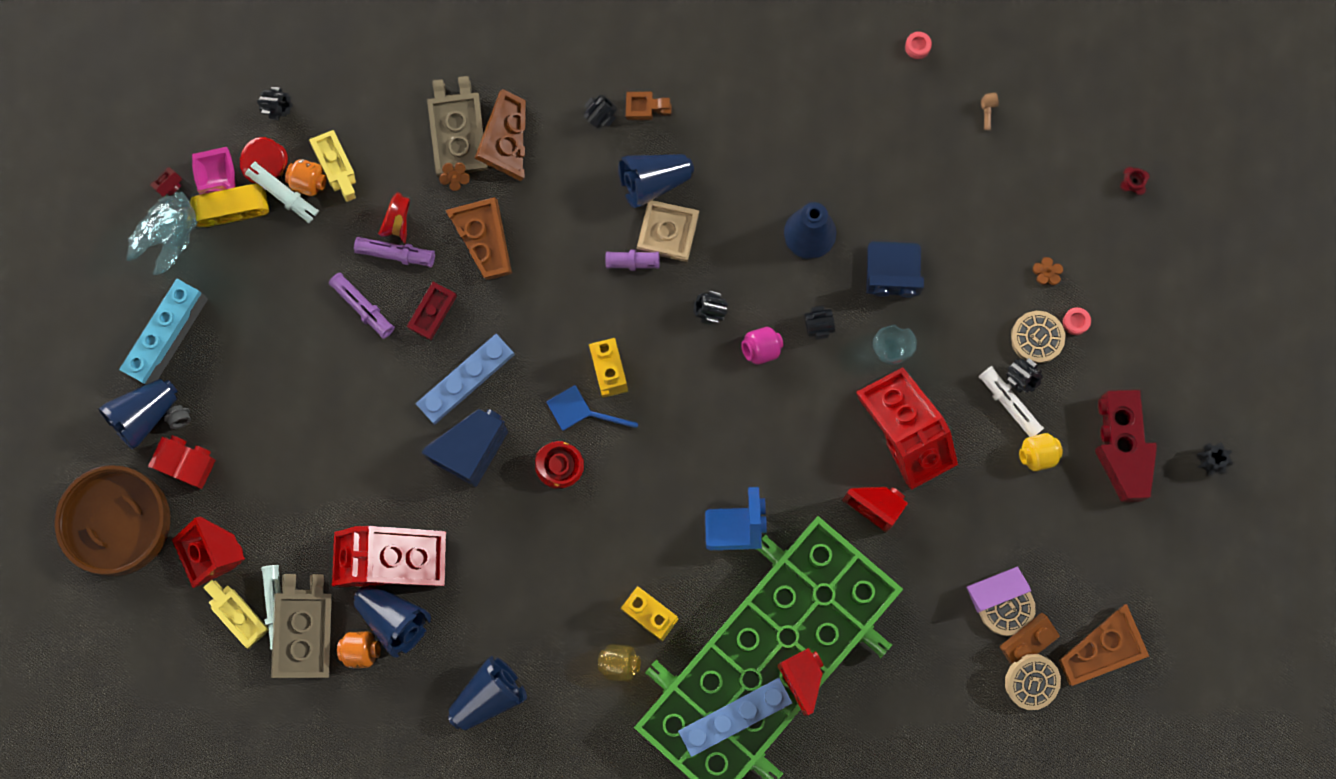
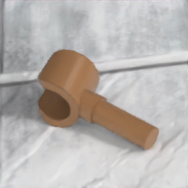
[981,93,999,130]

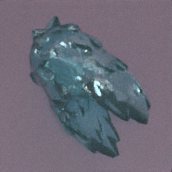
[126,192,198,275]

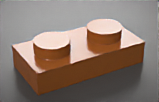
[999,613,1060,665]

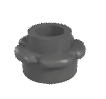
[164,405,191,429]

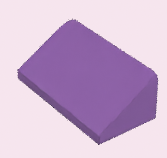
[966,567,1031,613]

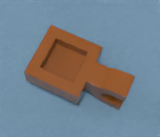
[626,92,672,120]

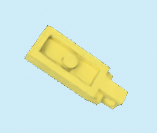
[309,130,356,202]
[203,580,269,649]

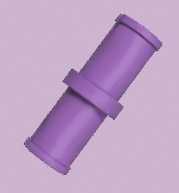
[606,250,660,271]

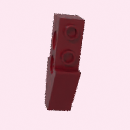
[1095,390,1157,502]

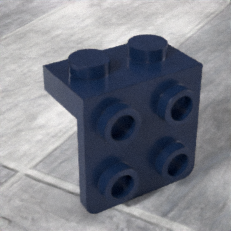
[866,241,924,298]

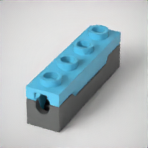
[119,279,208,385]

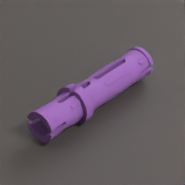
[354,237,435,267]
[329,273,395,339]

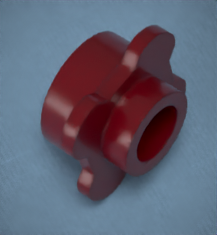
[1120,167,1150,195]

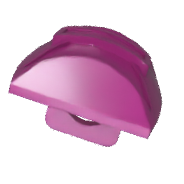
[192,147,235,195]

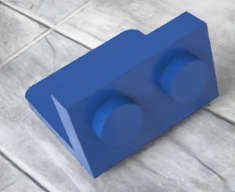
[705,487,767,550]

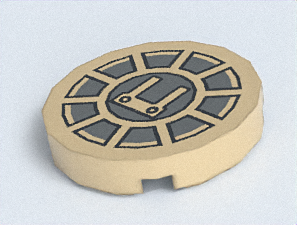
[1011,310,1065,363]
[979,592,1035,636]
[1005,654,1061,710]

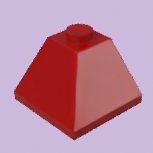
[842,487,908,532]
[172,517,245,588]
[777,648,824,716]

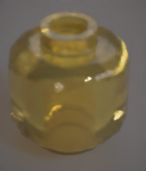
[598,644,641,682]

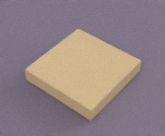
[636,200,699,262]

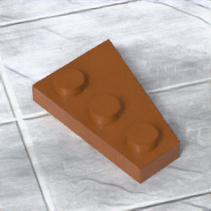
[474,89,526,181]
[445,197,512,280]
[1059,604,1149,686]

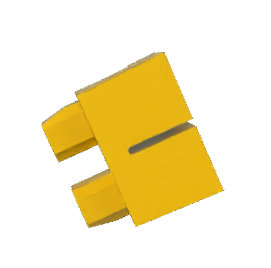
[589,338,628,398]
[621,586,679,641]

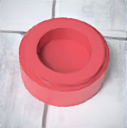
[905,32,932,59]
[1062,308,1091,336]

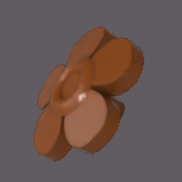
[439,162,470,191]
[1032,257,1063,285]

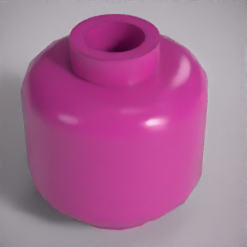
[742,326,783,365]

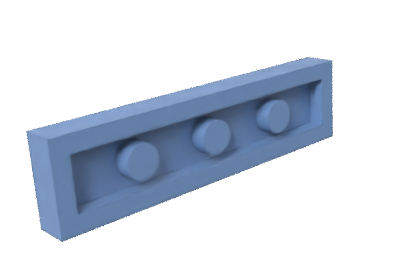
[416,334,515,425]
[678,678,792,757]

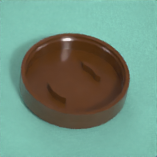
[55,465,170,576]

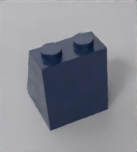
[422,409,508,487]

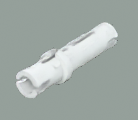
[979,366,1044,437]

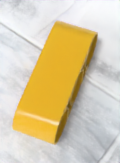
[190,184,269,227]

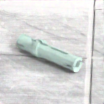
[245,161,319,224]
[261,565,282,650]

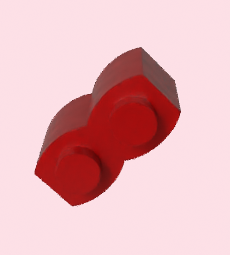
[148,435,216,489]

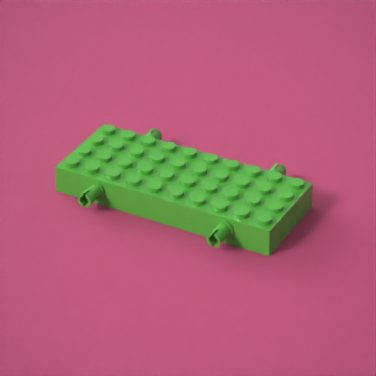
[634,516,903,779]

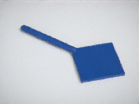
[546,385,638,431]

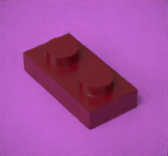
[150,167,182,197]
[406,282,457,341]

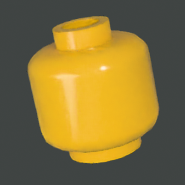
[1019,433,1063,471]

